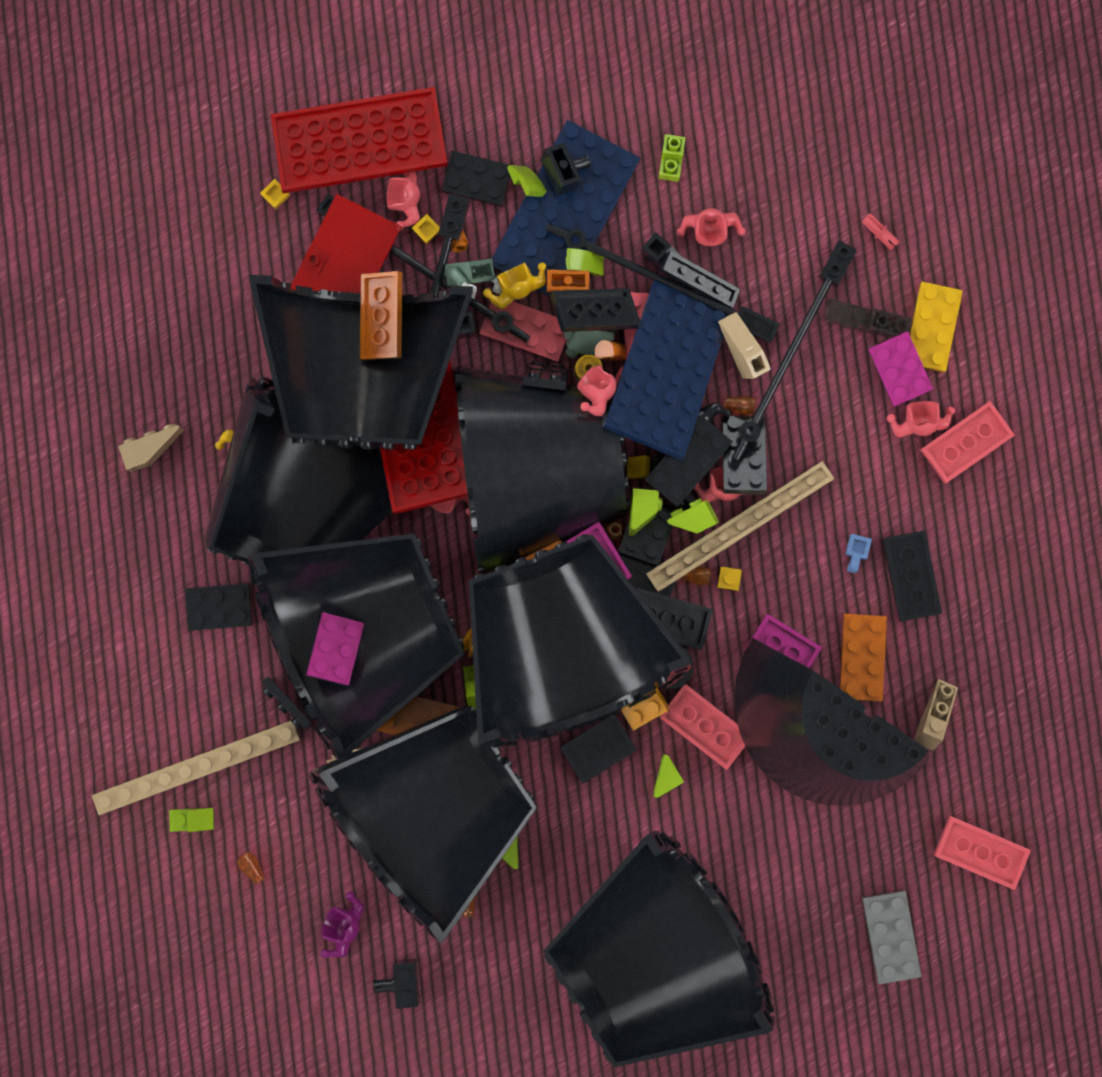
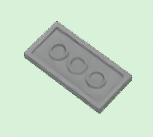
[862,890,921,984]

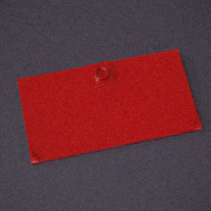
[291,194,402,293]

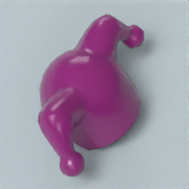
[320,891,364,958]

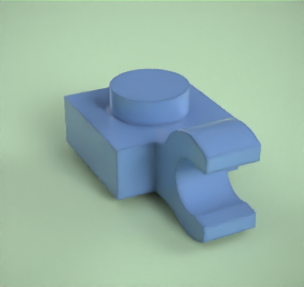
[845,534,872,573]

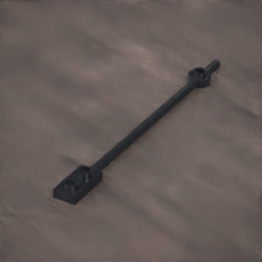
[316,193,531,343]
[430,194,470,298]
[545,223,780,343]
[731,240,857,462]

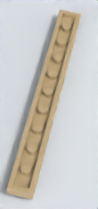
[646,461,834,593]
[92,721,301,815]

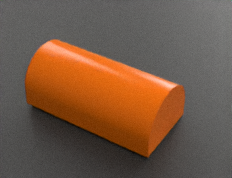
[546,270,589,292]
[595,340,626,362]

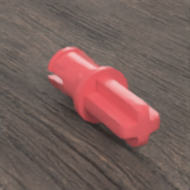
[862,214,900,251]

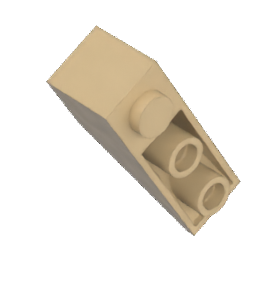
[718,312,771,379]
[118,424,184,472]
[914,679,958,750]

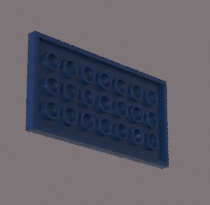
[491,120,641,298]
[603,280,727,461]

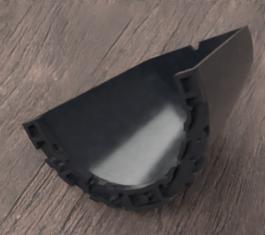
[249,274,473,450]
[455,366,630,574]
[205,376,392,565]
[248,534,464,759]
[469,534,692,748]
[734,638,929,806]
[310,706,537,943]
[543,831,775,1067]

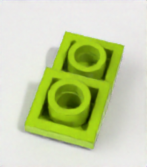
[658,134,686,182]
[507,165,547,197]
[566,248,604,277]

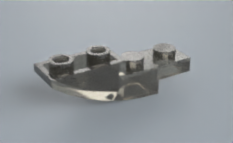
[824,299,912,338]

